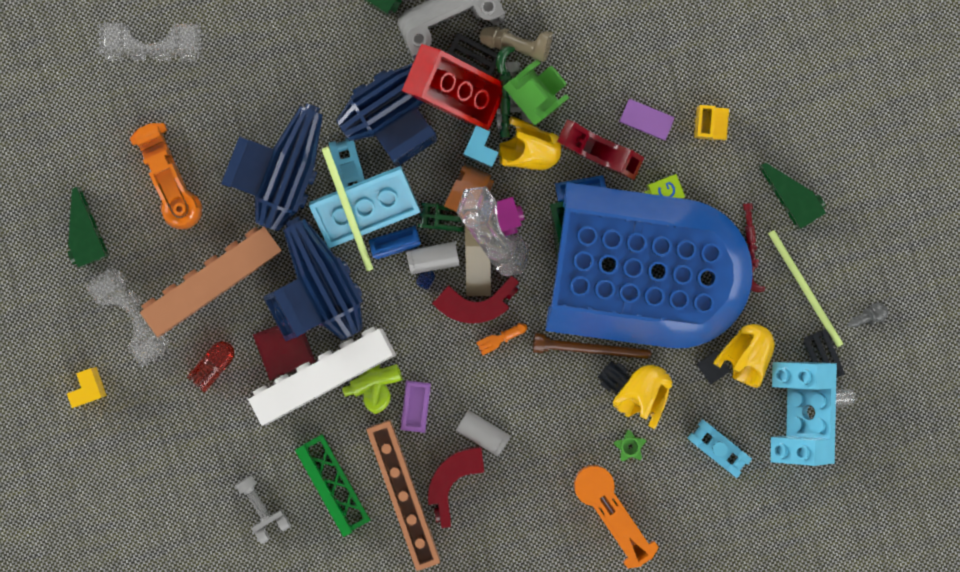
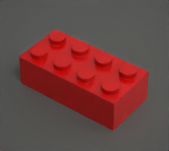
[402,44,502,131]

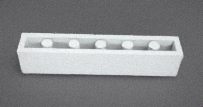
[248,327,396,426]

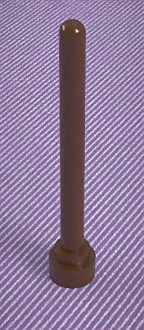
[533,333,652,359]

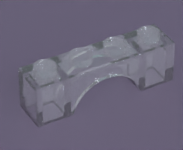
[99,23,202,61]
[456,186,530,276]
[85,268,169,368]

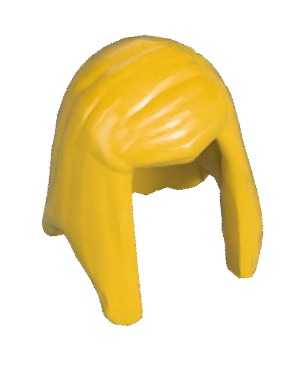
[499,116,561,170]
[713,324,775,388]
[613,365,672,429]

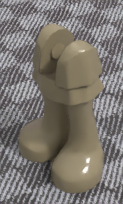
[480,27,553,62]

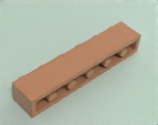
[140,227,282,339]
[366,419,441,571]

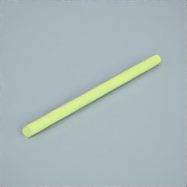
[322,147,373,271]
[768,230,843,347]

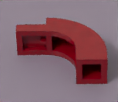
[557,119,644,180]
[432,276,519,324]
[428,446,485,528]

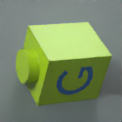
[644,174,685,199]

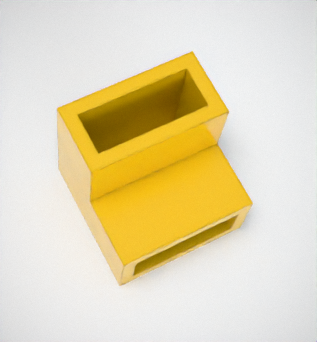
[694,105,729,141]
[67,367,107,408]

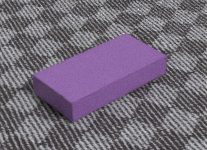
[619,99,675,141]
[401,380,431,433]

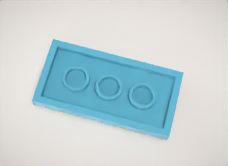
[309,166,420,248]

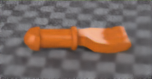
[476,323,527,356]

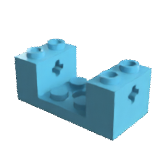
[771,361,837,466]

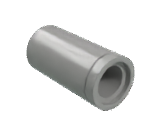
[406,242,459,275]
[455,409,510,457]

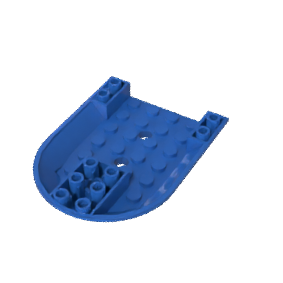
[545,182,753,348]

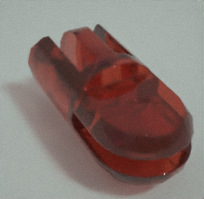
[187,341,234,393]

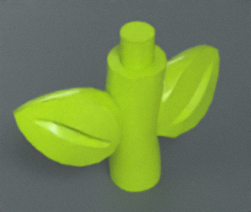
[342,364,403,414]

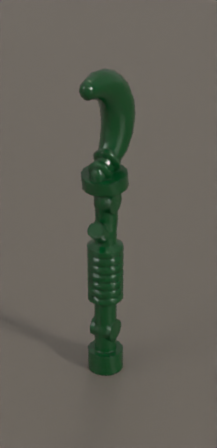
[496,46,515,138]

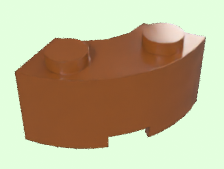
[444,163,494,219]

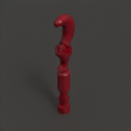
[743,203,765,293]

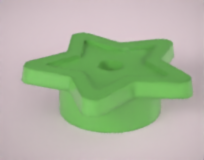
[614,430,646,461]

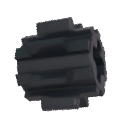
[597,361,630,393]

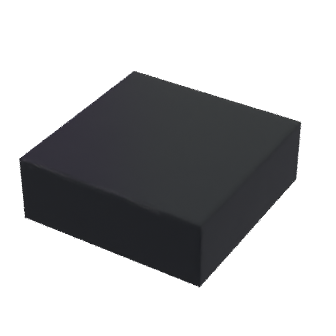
[696,350,731,385]

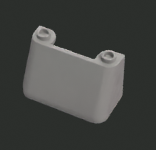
[398,0,505,60]

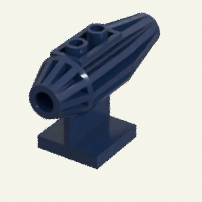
[336,63,437,167]
[221,103,323,231]
[263,216,363,341]

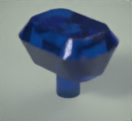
[416,271,435,289]

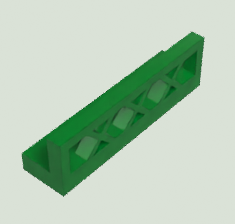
[295,434,371,537]

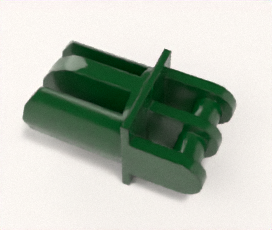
[418,202,465,232]

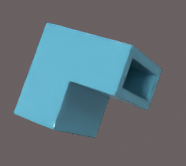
[463,126,498,168]

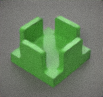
[503,60,569,125]

